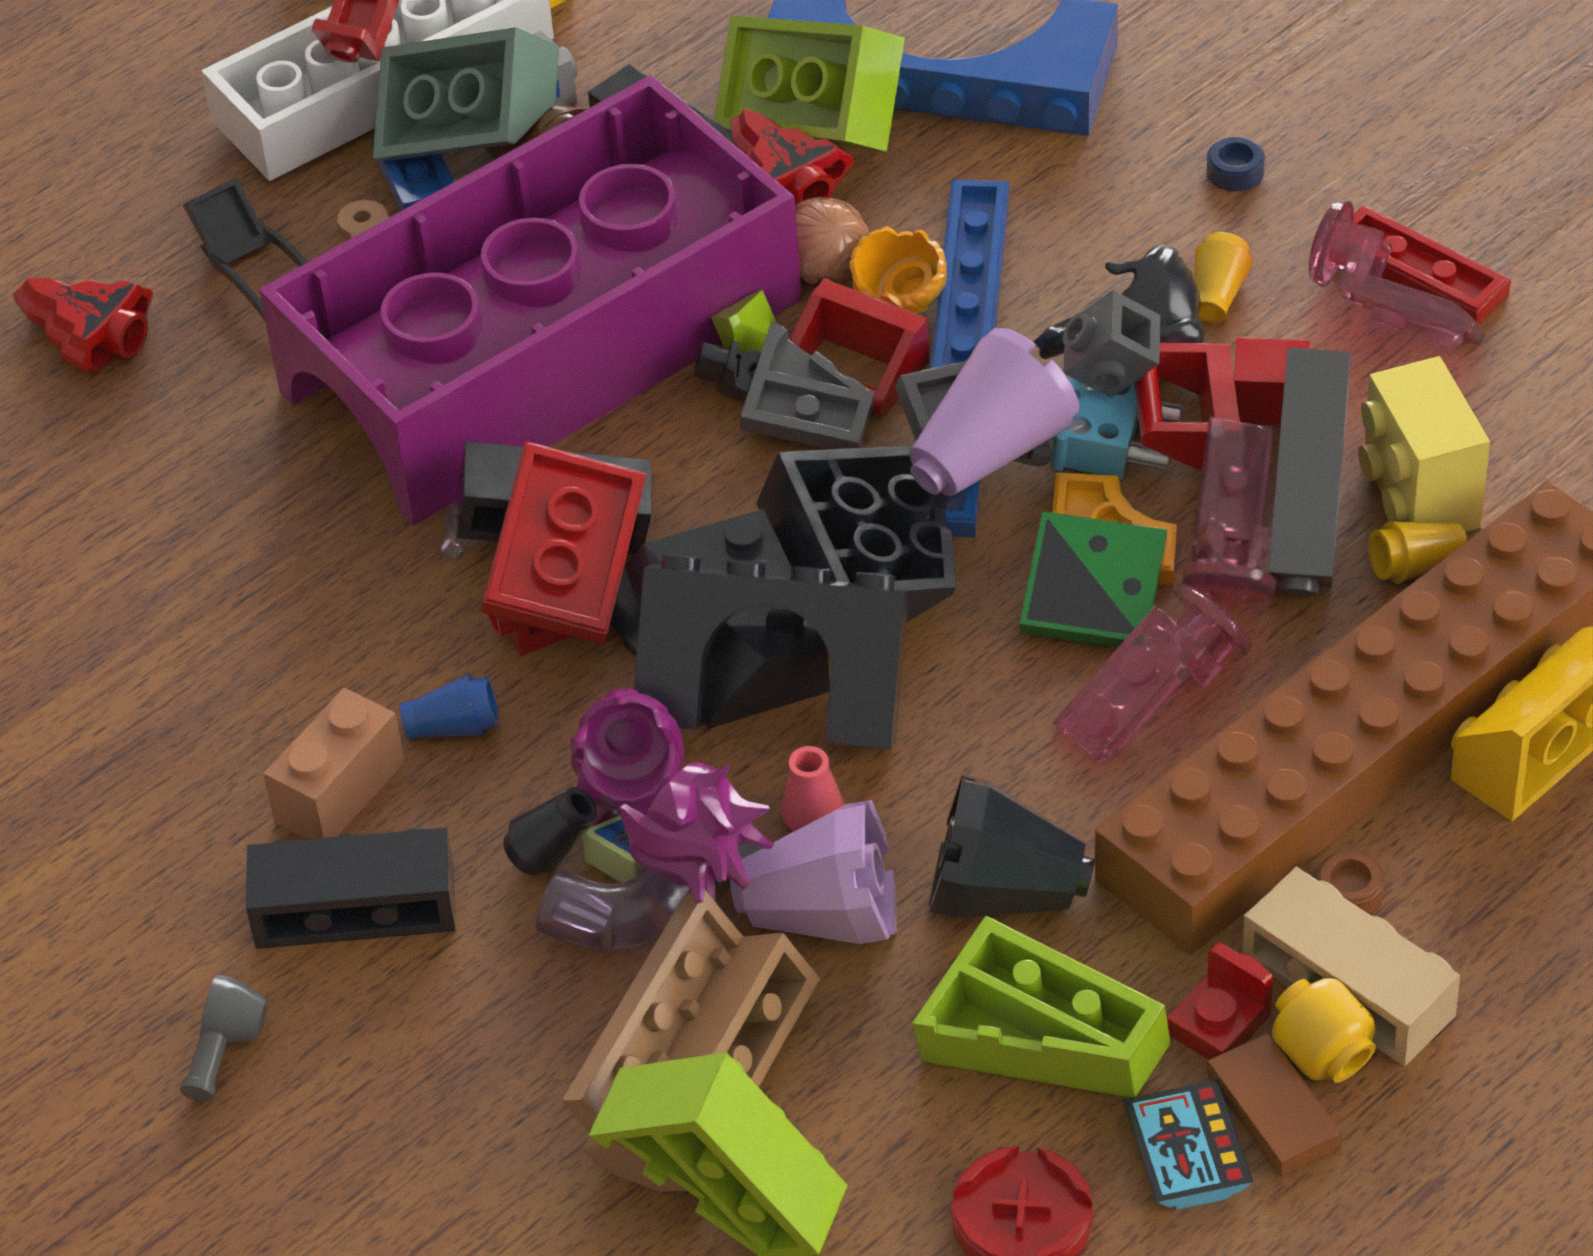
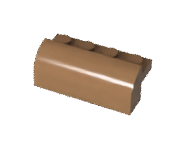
[562,890,820,1192]

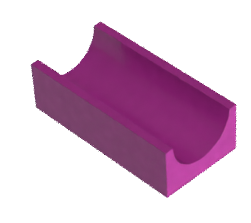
[259,75,802,526]

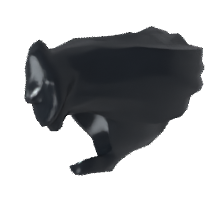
[1033,244,1205,359]

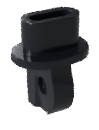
[693,340,761,400]

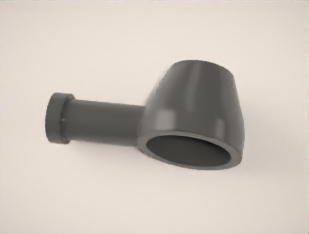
[180,974,268,1102]

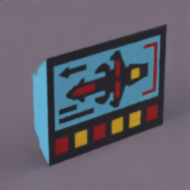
[1122,1079,1253,1210]

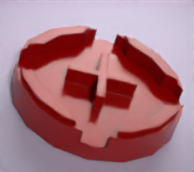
[951,1146,1093,1256]

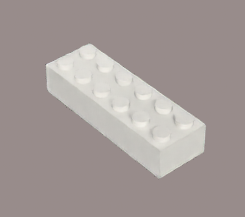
[201,0,554,181]

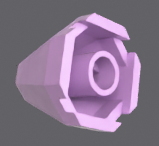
[730,800,897,944]

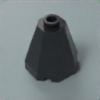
[929,774,1095,918]

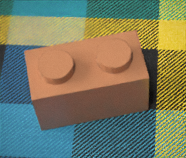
[263,687,405,840]

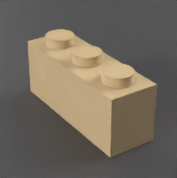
[1243,866,1460,1067]

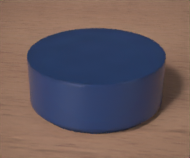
[1206,137,1265,191]

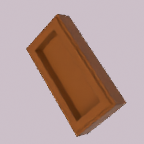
[1208,1033,1342,1176]

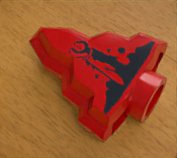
[730,109,853,205]
[13,278,153,375]

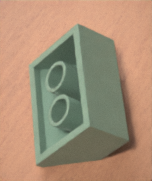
[373,27,559,162]

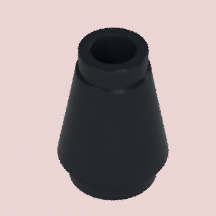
[503,787,597,876]

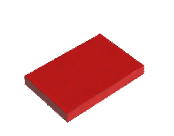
[480,441,647,645]

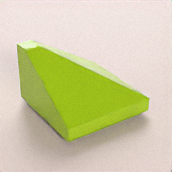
[711,290,777,351]

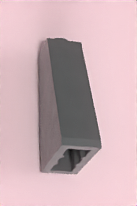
[1268,347,1351,596]

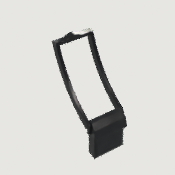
[183,178,307,321]

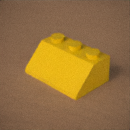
[1450,626,1593,822]

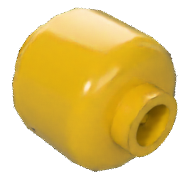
[1272,978,1376,1083]

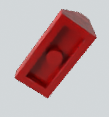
[790,278,929,417]
[1134,343,1241,475]

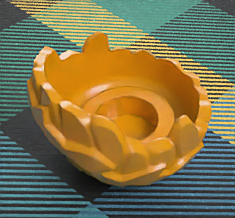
[849,226,947,314]

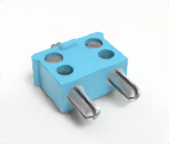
[1051,377,1183,480]

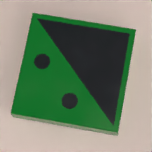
[1019,511,1167,652]

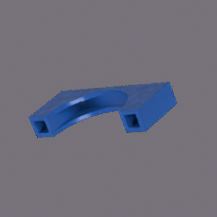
[768,0,1118,136]

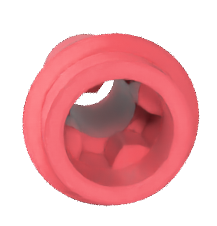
[780,746,845,832]

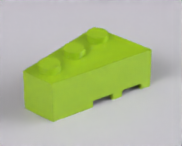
[912,916,1170,1098]
[588,1052,848,1256]

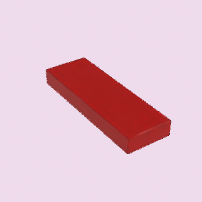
[1328,205,1511,328]

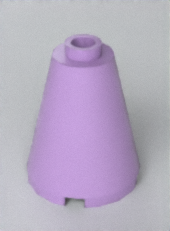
[910,328,1080,496]

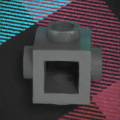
[1063,290,1161,398]

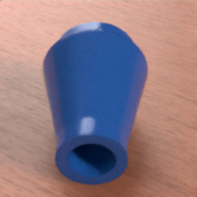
[400,673,499,740]

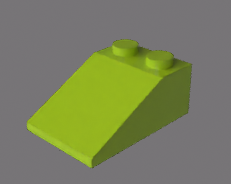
[714,15,905,152]

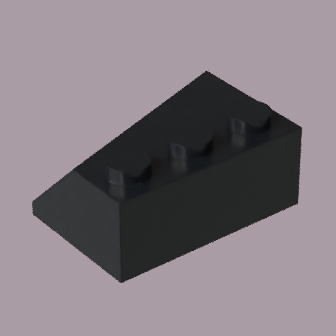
[756,446,957,622]
[610,509,830,728]

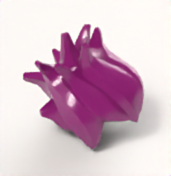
[570,689,685,826]
[619,761,774,904]

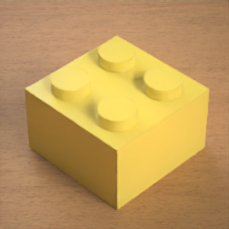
[1358,356,1490,532]

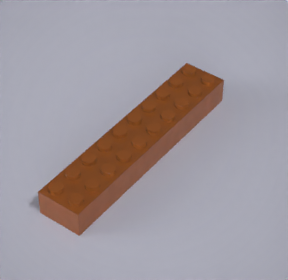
[1095,480,1593,956]

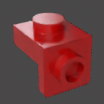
[311,0,399,63]

